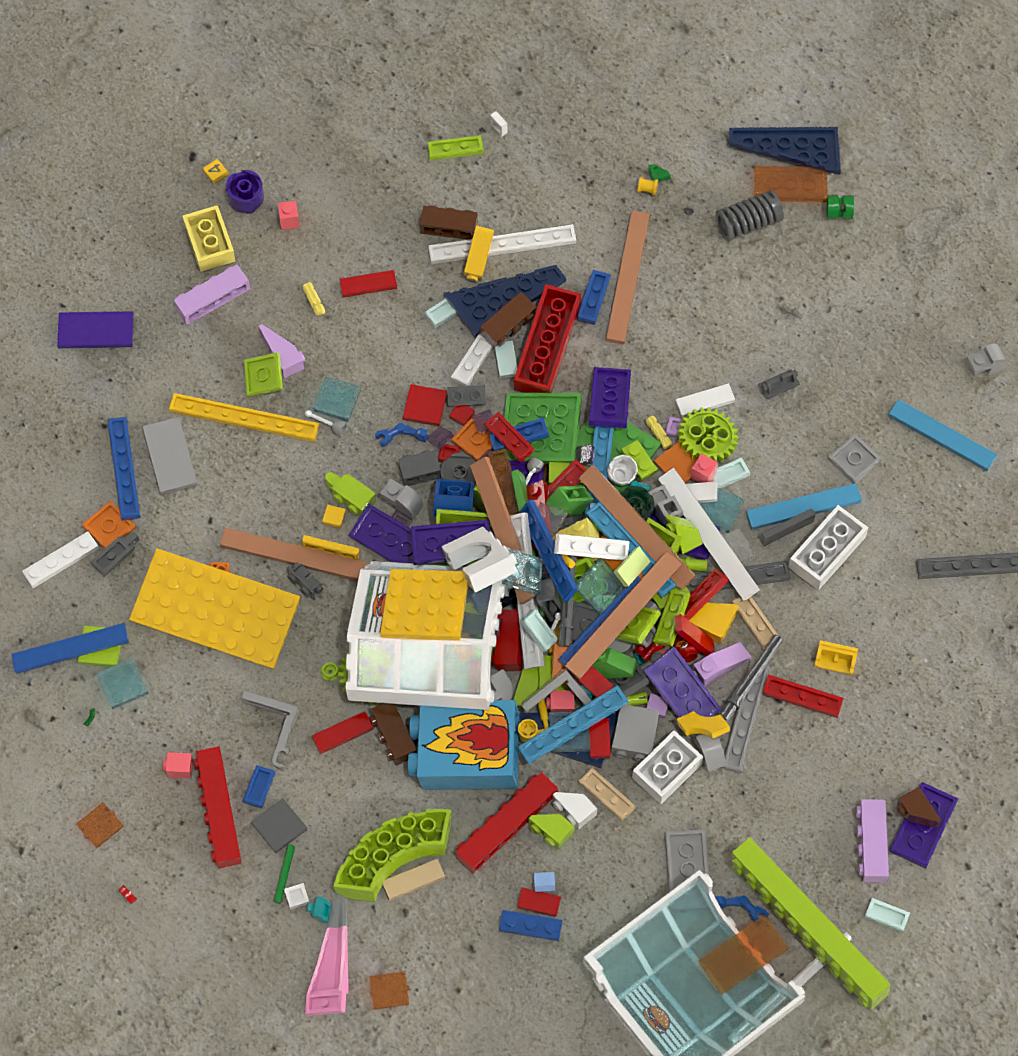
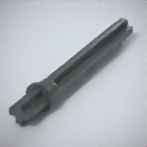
[558,555,576,647]
[719,634,783,722]

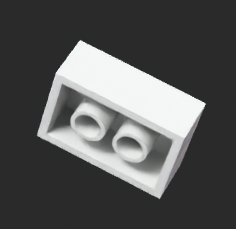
[632,731,703,804]

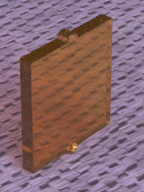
[76,802,124,849]
[370,971,409,1010]

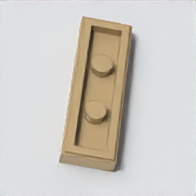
[731,596,778,650]
[579,768,636,822]
[383,859,445,901]

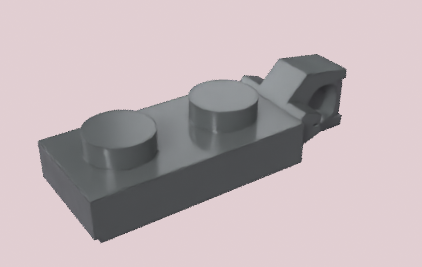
[90,531,140,577]

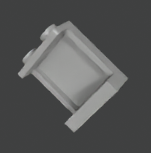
[612,705,660,762]

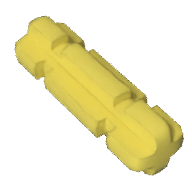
[302,282,325,316]
[646,416,672,449]

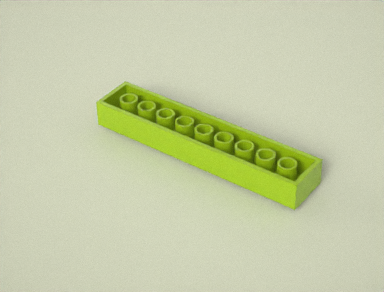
[732,837,891,1011]

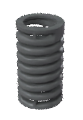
[716,190,784,241]

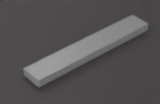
[722,660,770,774]

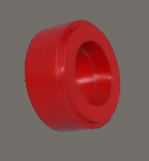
[119,885,137,904]

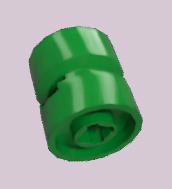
[826,195,854,219]

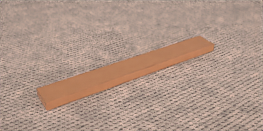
[606,211,650,344]
[470,457,537,604]
[579,465,696,590]
[220,527,370,581]
[565,551,681,680]

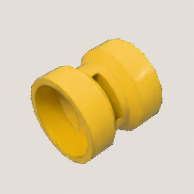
[518,719,539,743]

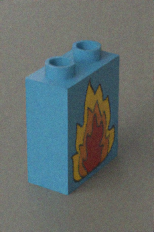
[408,700,520,790]

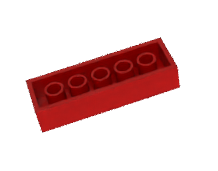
[514,284,581,393]

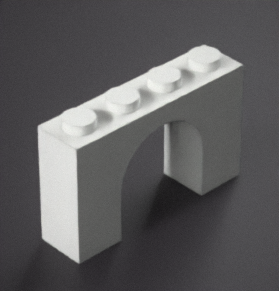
[441,527,517,592]

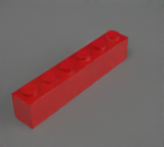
[194,746,242,869]
[455,772,558,875]

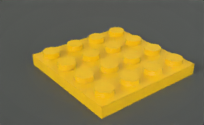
[380,569,468,641]

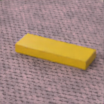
[302,535,360,560]

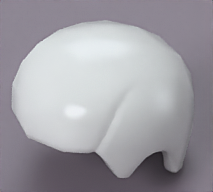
[607,455,638,486]

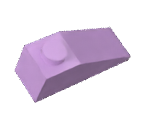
[258,324,305,378]
[693,642,752,687]

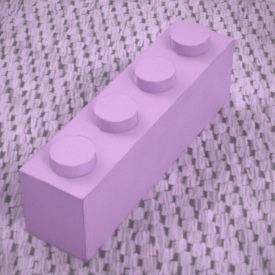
[174,264,250,325]
[856,799,889,882]

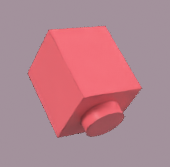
[278,201,300,230]
[691,454,718,483]
[546,690,574,713]
[163,752,193,779]

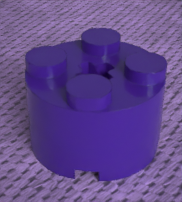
[226,170,264,214]

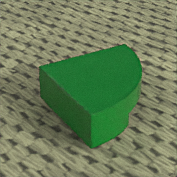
[648,164,671,182]

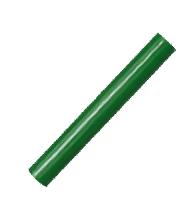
[273,844,295,904]

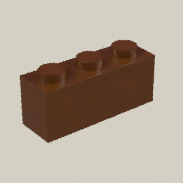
[420,205,478,240]
[479,292,536,348]
[369,703,417,766]

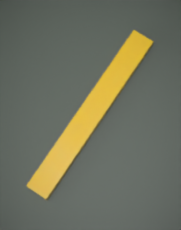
[169,393,320,443]

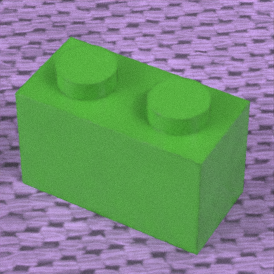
[546,485,594,517]

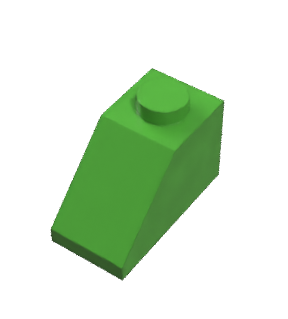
[592,648,637,679]

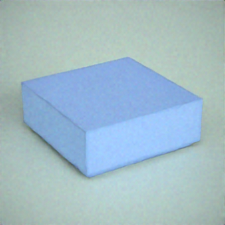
[534,872,555,892]

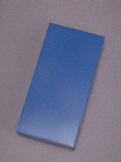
[243,765,276,809]

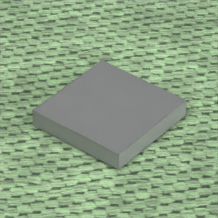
[828,434,882,484]

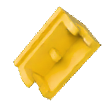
[814,640,858,675]

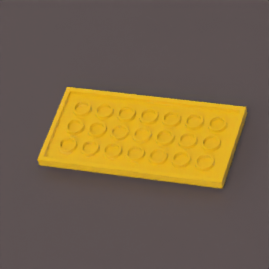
[129,548,301,670]

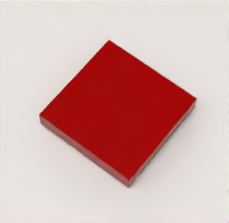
[403,384,447,427]

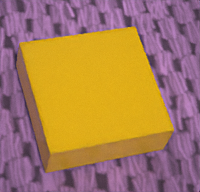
[322,505,346,528]

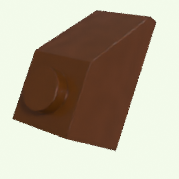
[896,787,941,828]

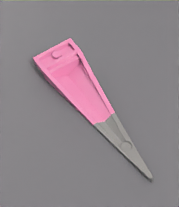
[305,860,348,1016]

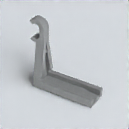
[522,668,606,719]
[242,691,299,769]

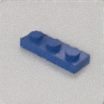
[578,270,611,325]
[489,417,549,454]
[499,910,562,941]

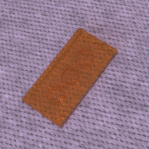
[754,166,827,203]
[698,915,789,995]

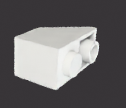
[552,792,597,830]

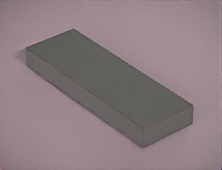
[761,509,815,546]

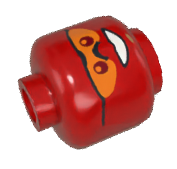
[673,634,700,663]

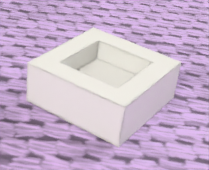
[491,111,507,136]
[284,883,309,910]

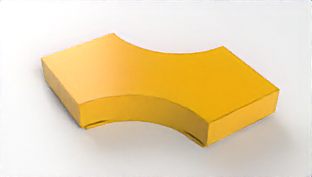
[676,711,730,739]

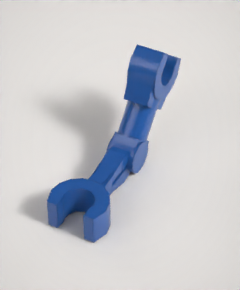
[375,423,428,447]
[715,896,769,926]

